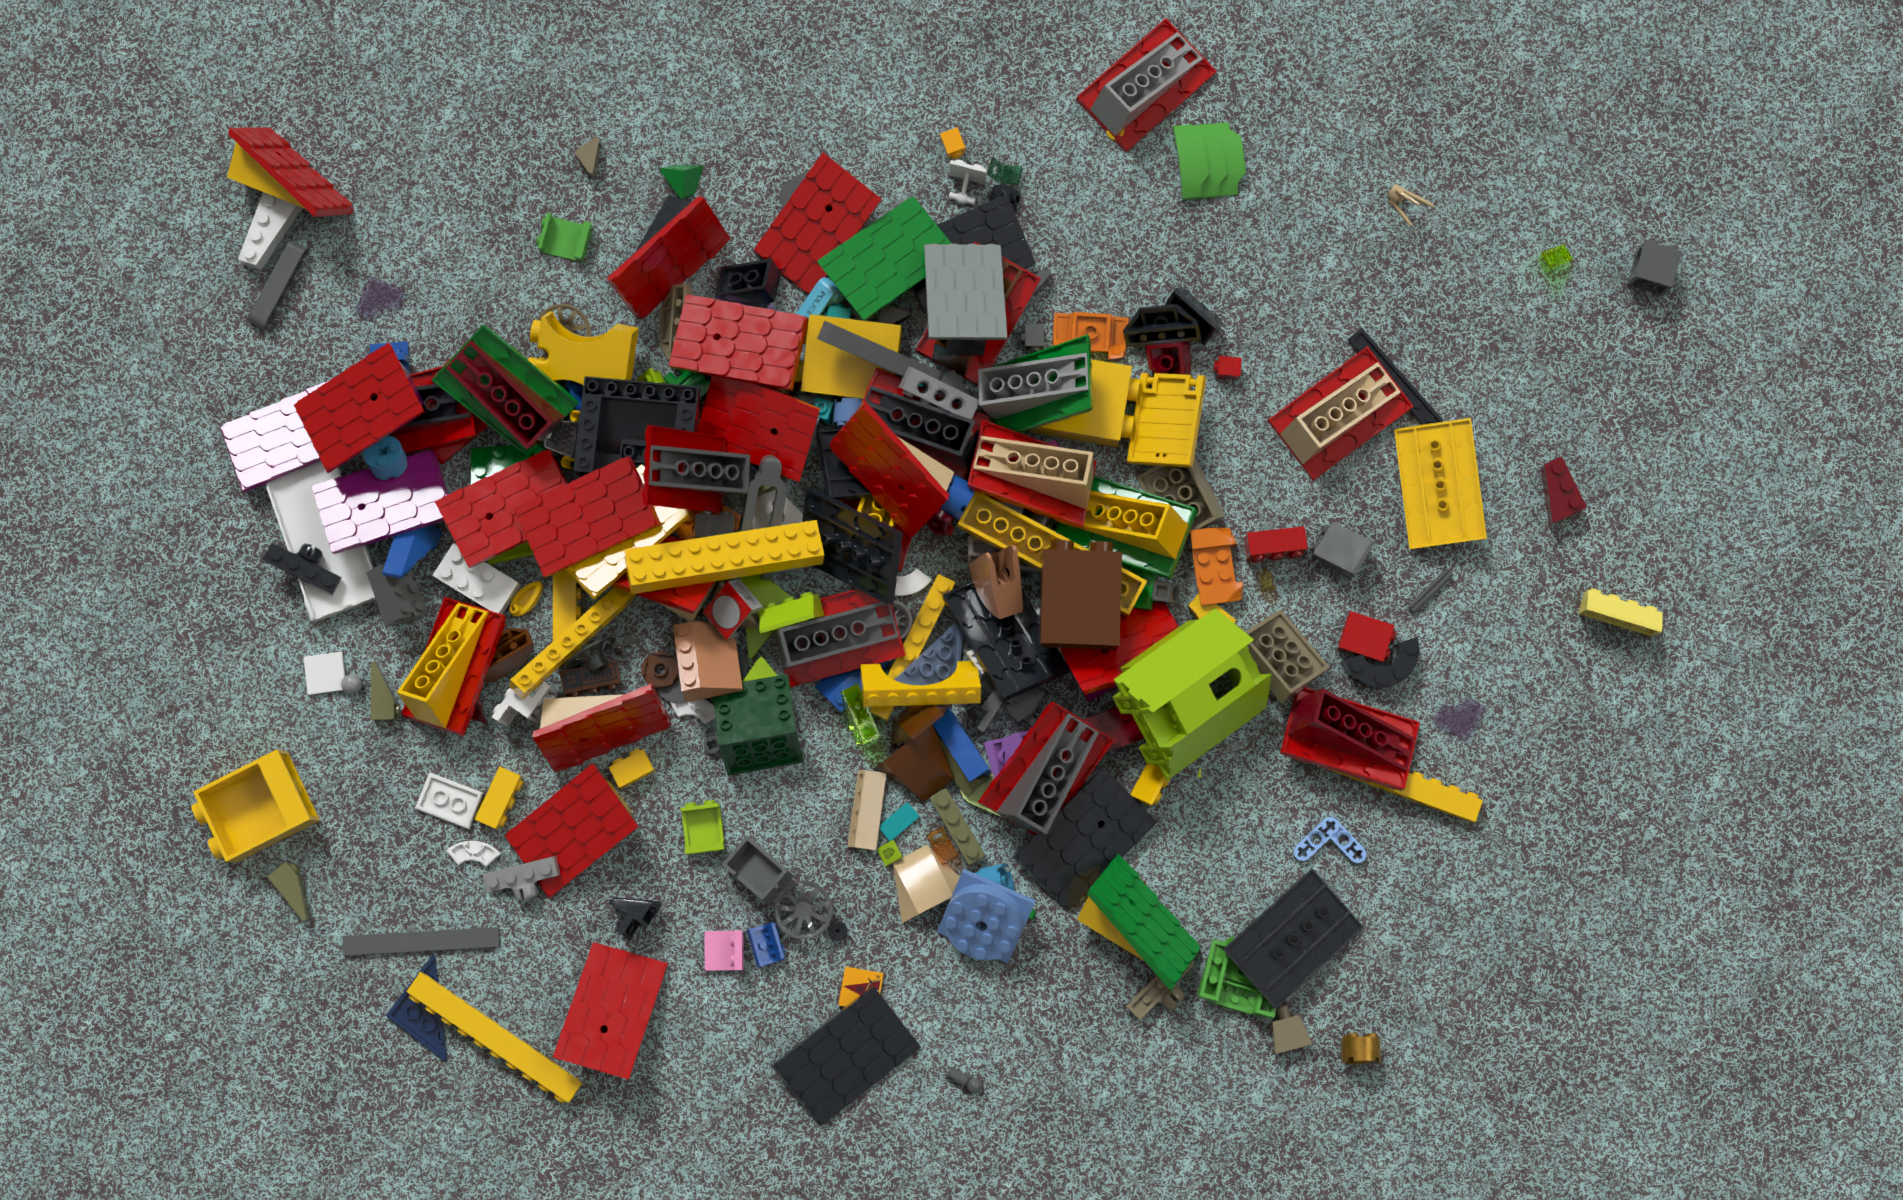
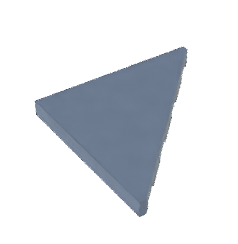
[894,623,963,685]

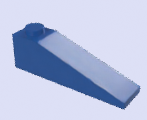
[382,524,442,578]
[815,659,895,713]

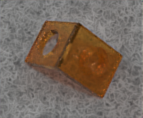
[926,826,959,865]

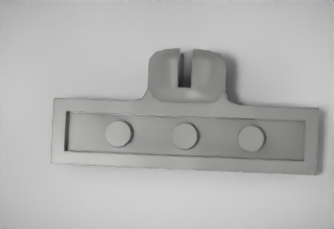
[482,856,561,901]

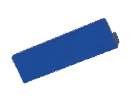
[933,707,992,782]

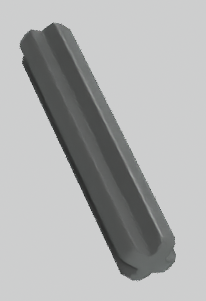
[1408,568,1454,613]

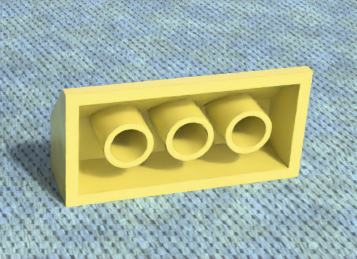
[1578,589,1663,636]

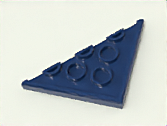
[386,955,447,1061]

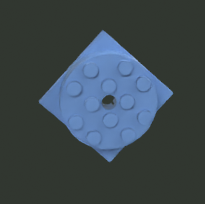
[937,869,1036,964]

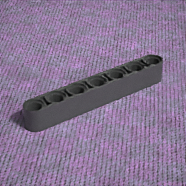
[817,321,944,386]

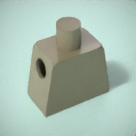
[1271,1005,1312,1054]

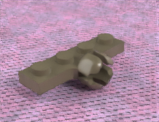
[1126,962,1195,1021]

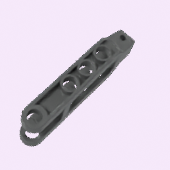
[738,455,788,580]

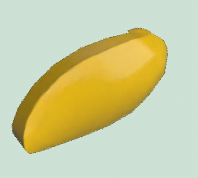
[509,581,543,617]

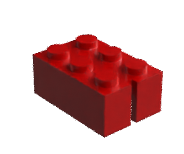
[1243,526,1308,563]

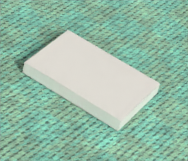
[415,772,484,829]

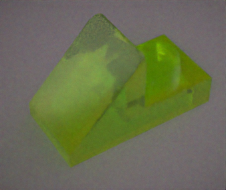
[1538,244,1574,274]

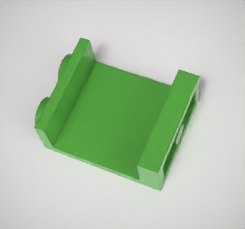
[536,212,593,263]

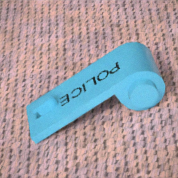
[796,277,844,319]

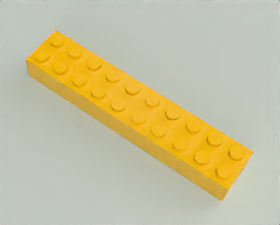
[957,492,1147,617]
[624,520,824,594]

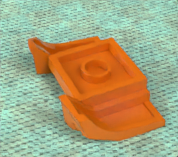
[1052,312,1129,360]
[1190,527,1244,606]

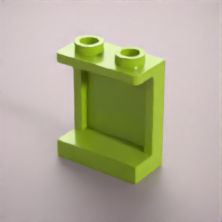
[680,800,725,855]

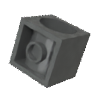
[1627,240,1682,296]

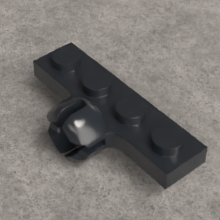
[262,543,342,595]

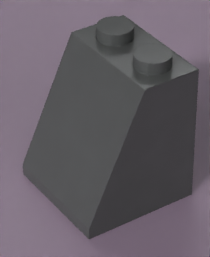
[1310,522,1375,580]

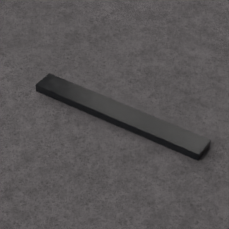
[1347,328,1444,425]

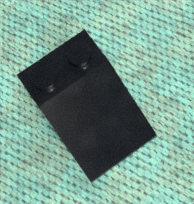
[715,259,781,305]

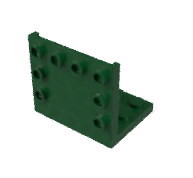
[713,674,804,776]

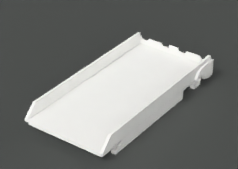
[266,461,376,622]

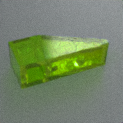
[840,683,881,745]

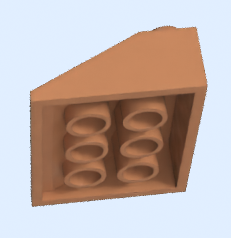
[673,621,743,702]

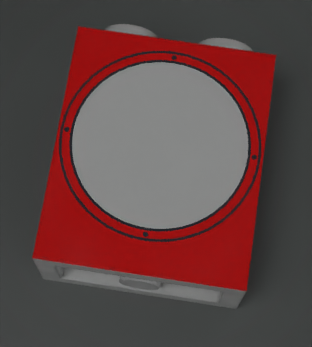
[703,578,763,640]

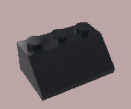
[1165,286,1224,346]

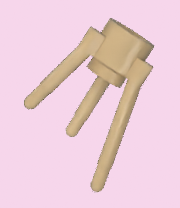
[1387,184,1434,226]

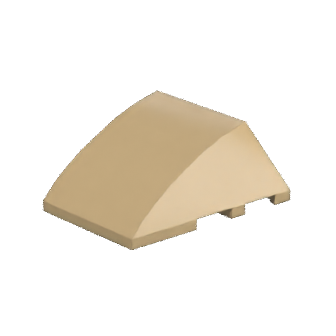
[893,845,960,923]

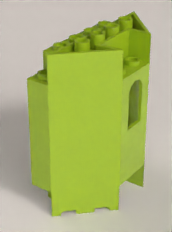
[1112,608,1272,781]

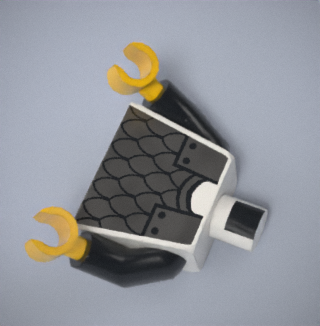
[544,410,580,469]

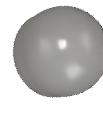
[341,674,362,694]

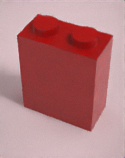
[1337,611,1396,664]

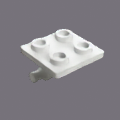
[949,159,987,205]

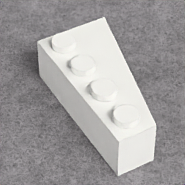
[238,192,303,270]

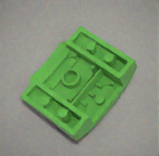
[1173,122,1246,201]
[1197,937,1276,1019]

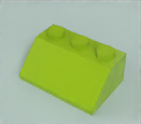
[759,592,824,634]

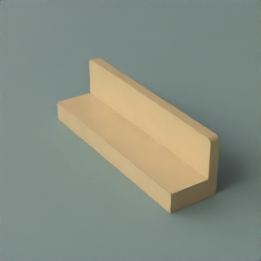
[847,770,886,850]

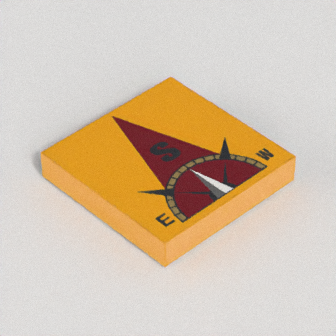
[838,966,884,1007]

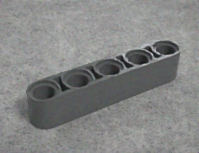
[248,240,309,330]

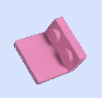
[705,930,744,971]

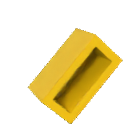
[609,748,655,789]

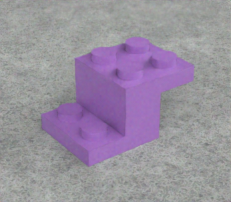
[984,731,1028,778]

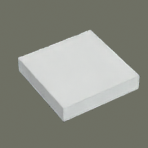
[304,652,346,695]

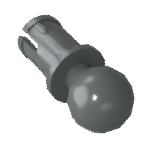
[946,1066,982,1094]

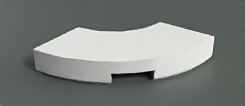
[894,569,932,596]
[670,699,715,724]
[446,841,501,867]

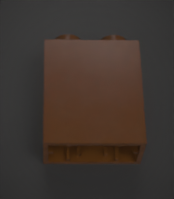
[1039,540,1122,650]

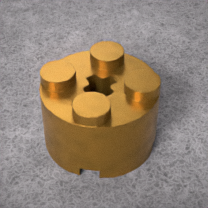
[1341,1033,1381,1064]

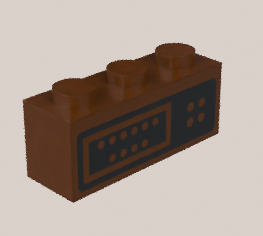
[559,660,622,697]

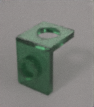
[987,158,1023,185]

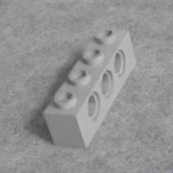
[899,366,979,419]

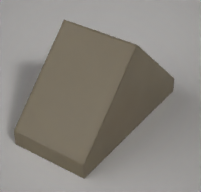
[574,137,602,178]

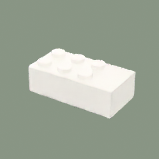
[433,543,521,614]

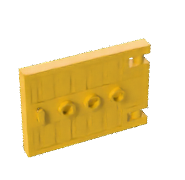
[1127,373,1207,467]

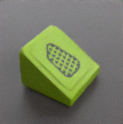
[877,840,902,866]

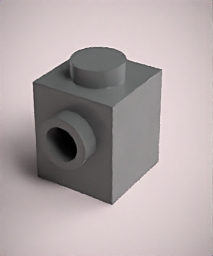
[1021,324,1044,353]

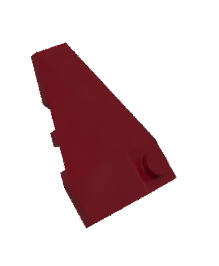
[1146,341,1191,375]

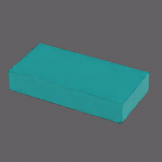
[879,802,920,841]

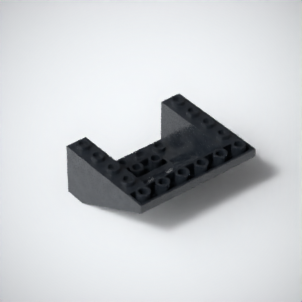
[573,376,700,477]

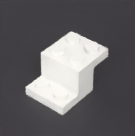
[492,682,559,727]

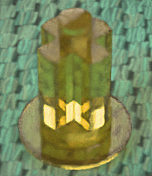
[1259,568,1277,593]

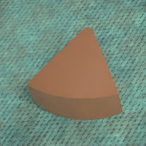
[968,545,1023,619]

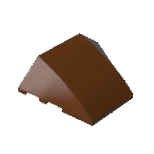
[891,704,949,748]
[874,724,954,802]

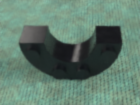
[1341,637,1419,689]

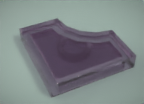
[355,276,406,318]
[1433,697,1485,740]

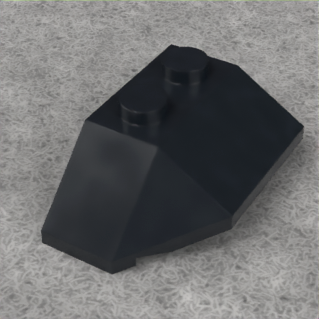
[1123,304,1201,347]

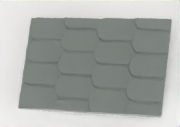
[924,244,1007,355]

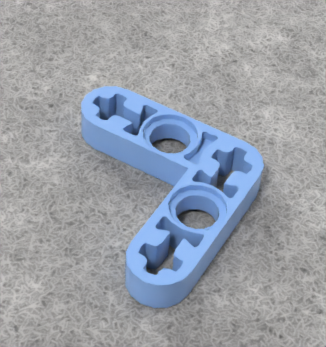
[1293,817,1366,863]

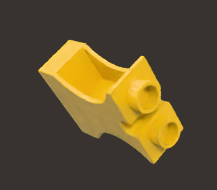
[528,311,639,386]

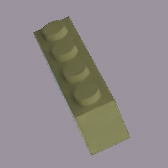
[929,788,985,866]

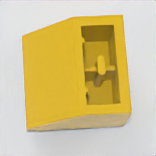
[1130,764,1170,807]

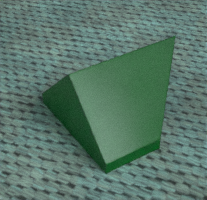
[659,165,704,199]

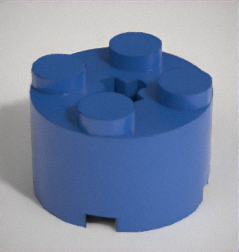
[941,475,975,520]

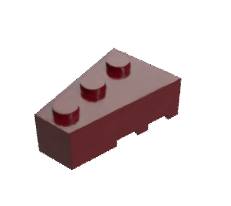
[1540,456,1587,527]

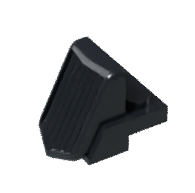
[609,897,662,941]

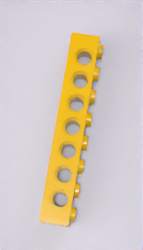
[509,587,635,700]

